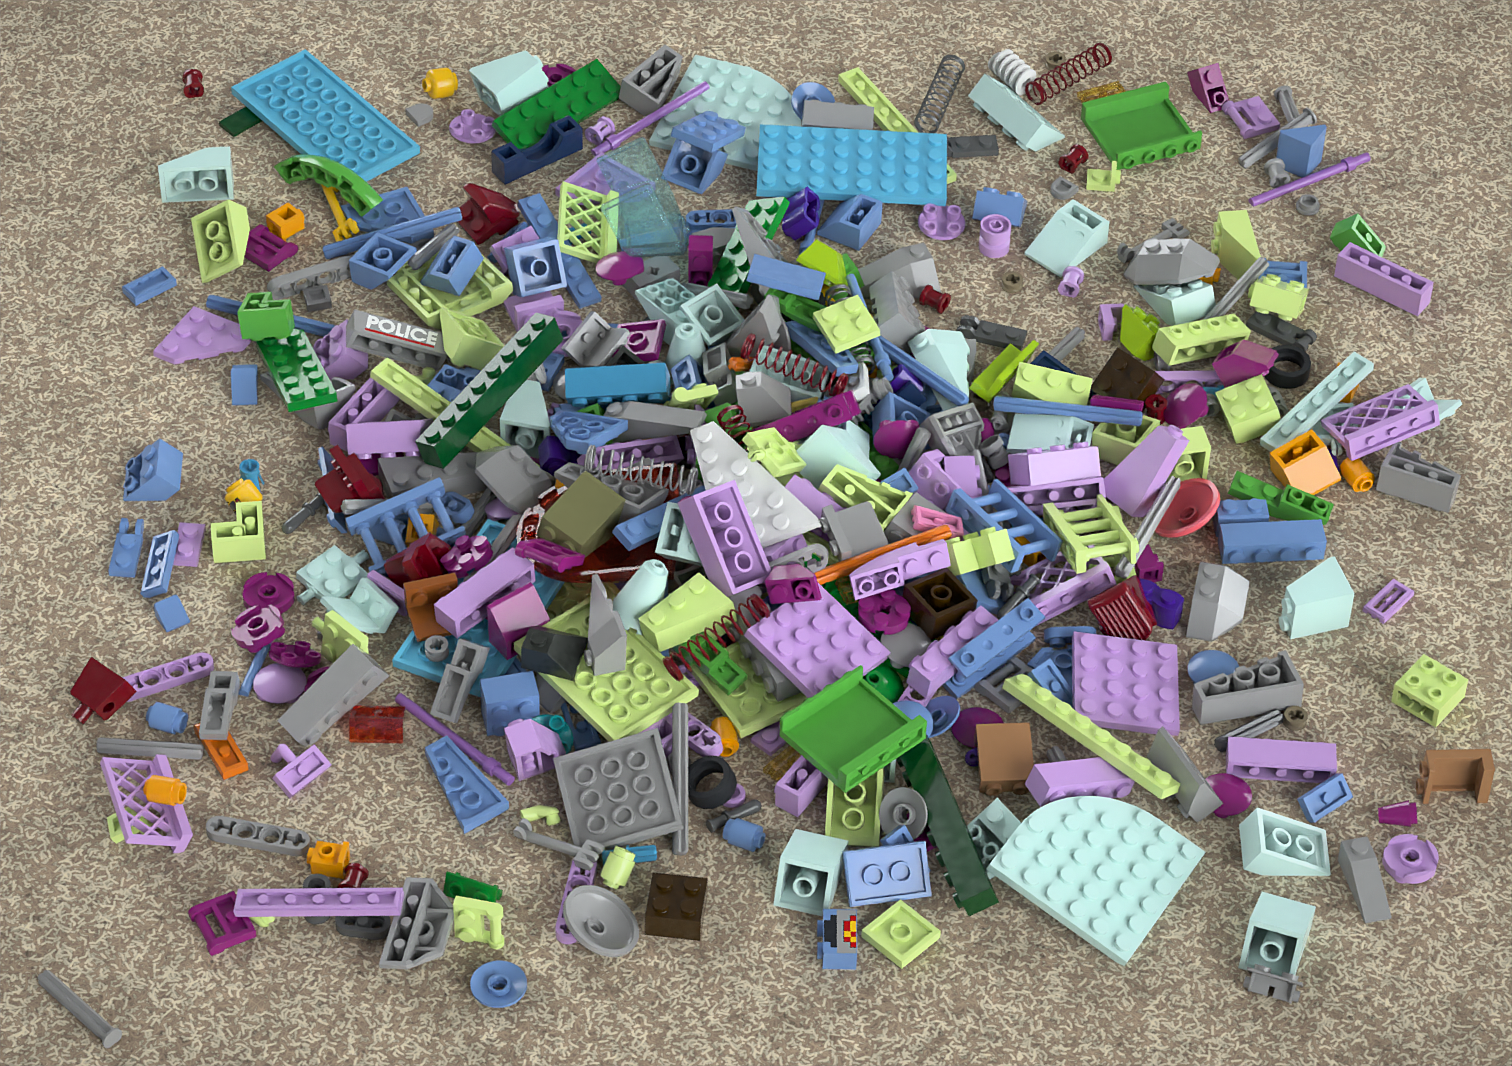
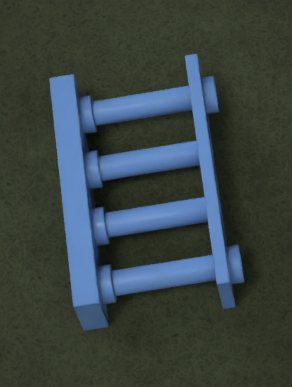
[345,477,466,578]
[946,479,1063,573]
[942,598,1045,700]

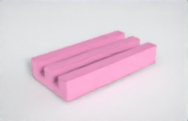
[911,505,964,542]

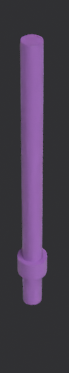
[591,81,710,157]
[1248,152,1371,207]
[395,693,515,786]

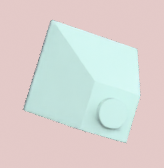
[679,284,744,346]

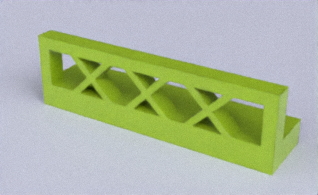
[969,339,1039,403]

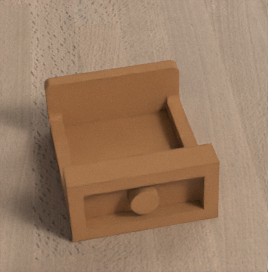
[974,723,1034,796]
[1416,749,1495,804]

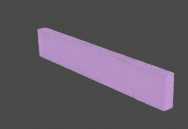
[234,888,404,917]

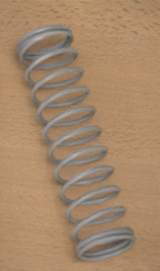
[584,444,698,496]

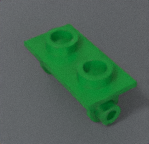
[443,871,503,903]

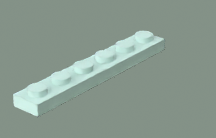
[1260,352,1374,452]

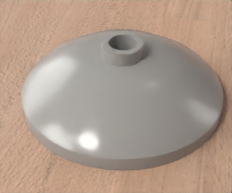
[563,885,639,957]

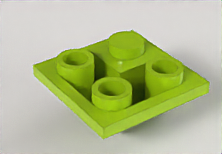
[796,239,849,292]
[1120,304,1161,361]

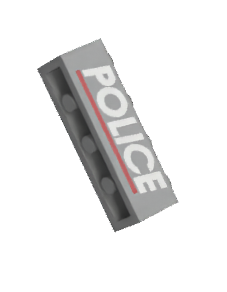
[346,309,447,370]

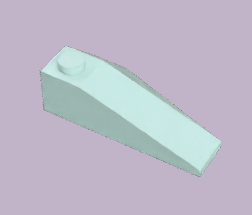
[908,329,970,411]

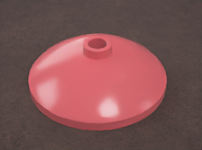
[1154,478,1220,538]

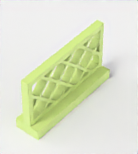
[557,181,619,264]

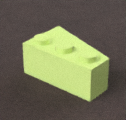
[1011,362,1093,405]
[818,464,913,532]
[638,573,737,652]

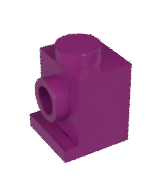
[1134,544,1164,582]

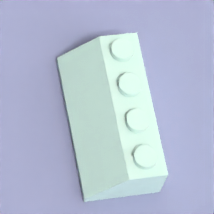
[968,73,1065,152]

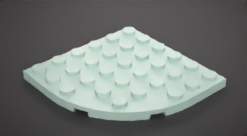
[649,55,801,171]
[986,796,1205,966]

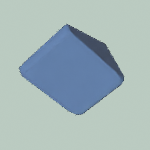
[154,595,190,632]

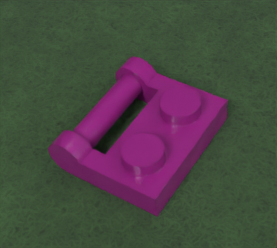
[244,224,298,272]
[515,538,585,573]
[188,891,256,956]

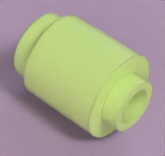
[600,846,636,889]

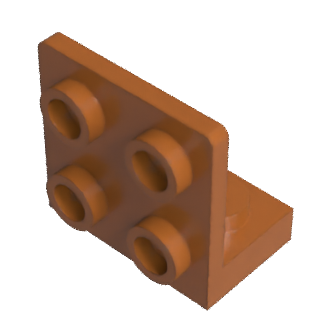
[403,573,458,642]

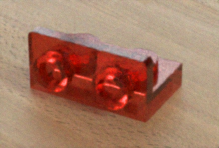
[349,706,406,744]

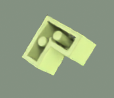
[211,501,266,563]
[945,527,1015,576]

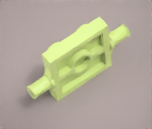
[742,427,807,478]
[311,610,380,665]

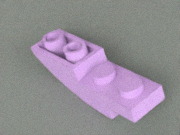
[849,539,951,600]

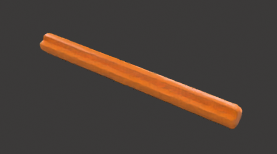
[814,525,952,585]

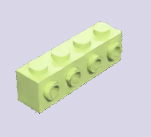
[1152,314,1251,366]

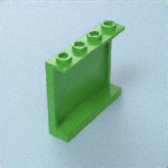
[1081,81,1202,170]
[779,665,927,793]

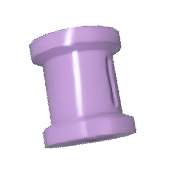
[585,116,616,146]
[1058,266,1084,298]

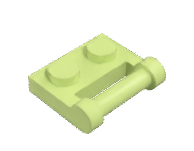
[663,383,718,410]
[453,896,505,949]

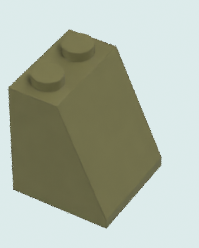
[536,471,626,557]

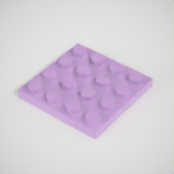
[744,583,891,698]
[1072,631,1180,736]

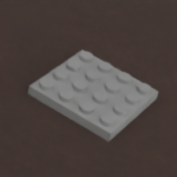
[553,728,684,850]

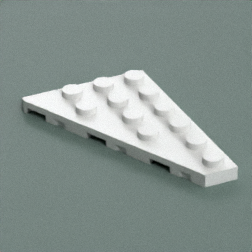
[690,421,821,548]

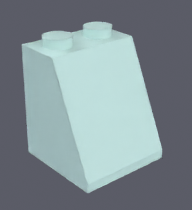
[469,50,549,116]
[500,380,550,458]
[796,425,881,490]
[1279,556,1354,639]
[773,829,849,917]
[1238,892,1316,976]

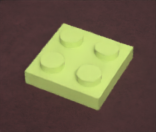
[813,295,880,354]
[861,899,941,969]

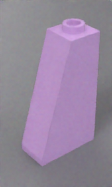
[1104,425,1190,517]

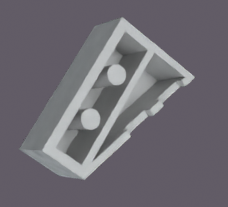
[1376,442,1461,513]

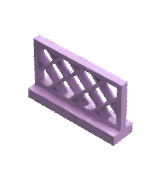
[1321,384,1440,461]
[1010,545,1117,627]
[100,754,193,853]

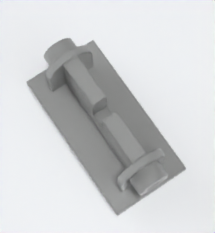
[991,391,1018,435]
[1243,964,1304,1004]

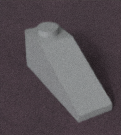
[1338,836,1391,923]

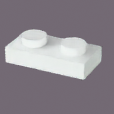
[843,361,870,402]

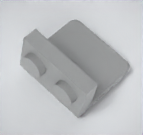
[561,311,630,368]
[819,501,888,562]

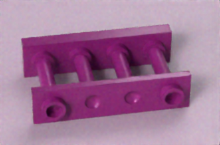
[752,390,861,442]

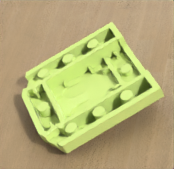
[387,252,513,329]

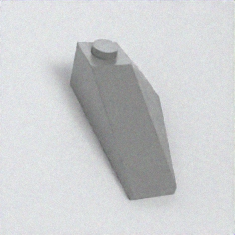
[732,206,796,297]
[858,242,941,299]
[260,372,356,429]
[603,401,707,443]
[554,463,669,525]

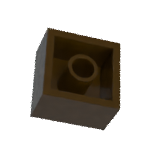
[1091,347,1165,413]
[902,567,978,640]
[645,872,708,941]

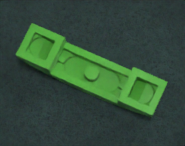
[764,288,826,333]

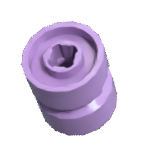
[979,214,1011,258]

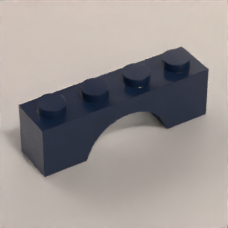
[491,115,583,185]

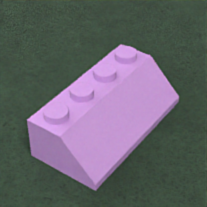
[678,480,771,597]

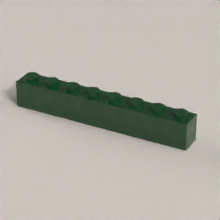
[415,312,564,469]
[896,734,999,916]

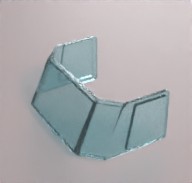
[596,137,690,257]

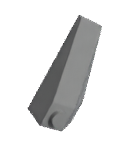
[584,574,627,676]

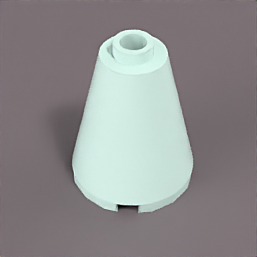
[665,323,706,385]
[612,559,668,635]

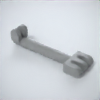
[1117,218,1190,263]
[513,818,605,871]

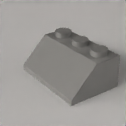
[1147,726,1223,822]

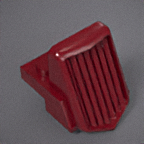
[457,183,520,245]
[315,444,385,513]
[384,532,451,589]
[1087,575,1157,641]

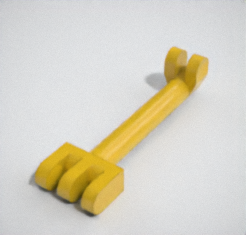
[321,184,360,242]

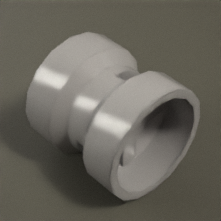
[978,435,1011,470]

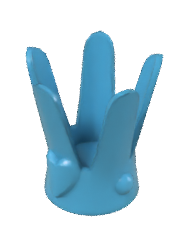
[239,459,264,491]

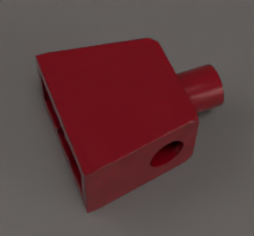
[70,657,137,725]

